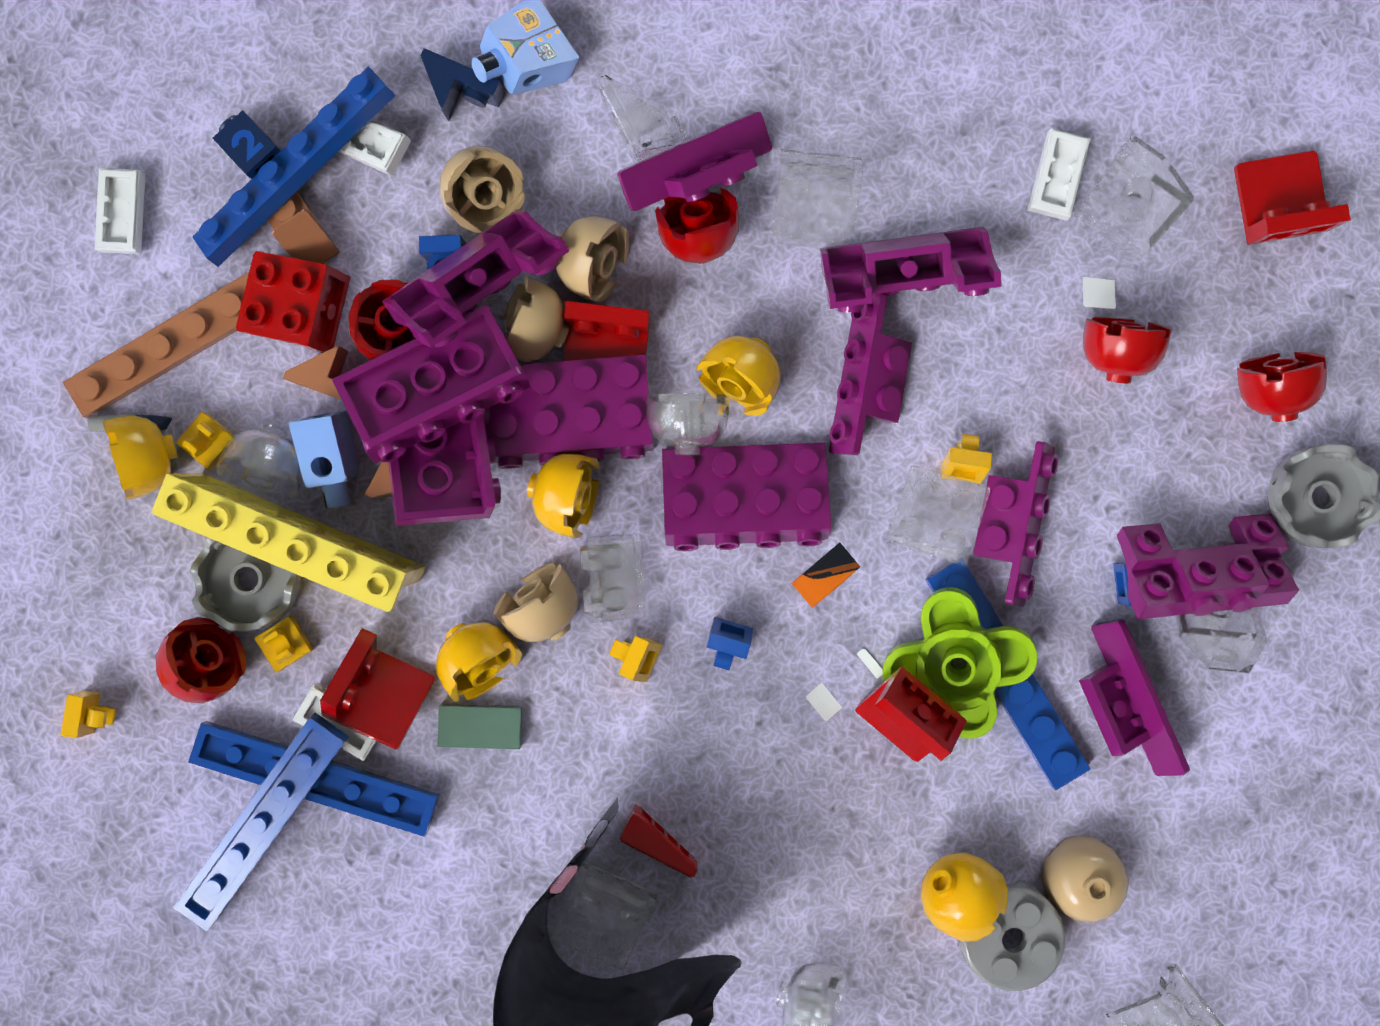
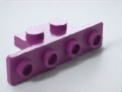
[617,112,772,211]
[829,293,912,456]
[973,441,1058,607]
[1079,619,1190,776]

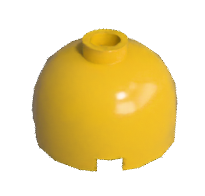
[696,336,781,416]
[102,416,178,500]
[527,454,600,539]
[436,622,522,702]
[920,852,1008,942]

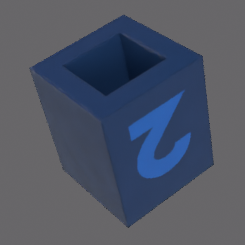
[212,110,281,179]

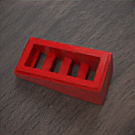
[620,804,698,878]

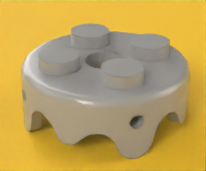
[1268,445,1380,548]
[190,538,301,631]
[959,881,1065,991]

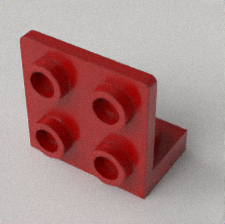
[1234,151,1351,245]
[236,251,351,353]
[563,301,651,361]
[320,628,435,750]
[855,666,967,762]

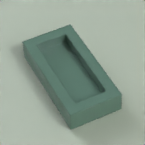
[437,704,522,749]

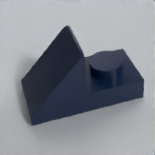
[420,48,505,121]

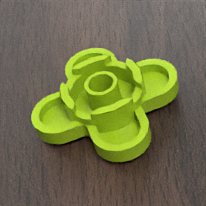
[883,587,1037,739]

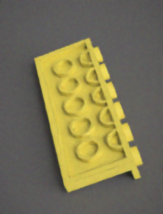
[152,473,426,612]

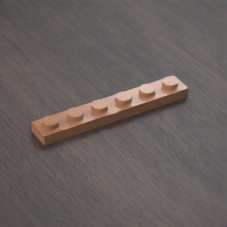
[62,272,249,418]

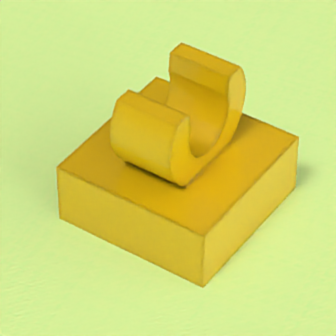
[175,411,237,469]
[940,433,992,484]
[254,616,314,673]
[609,636,663,682]
[60,690,117,738]

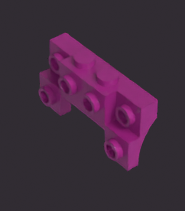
[382,210,569,348]
[820,227,1002,313]
[1117,513,1299,619]

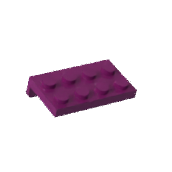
[332,304,530,464]
[485,355,654,469]
[388,408,501,526]
[662,442,831,551]

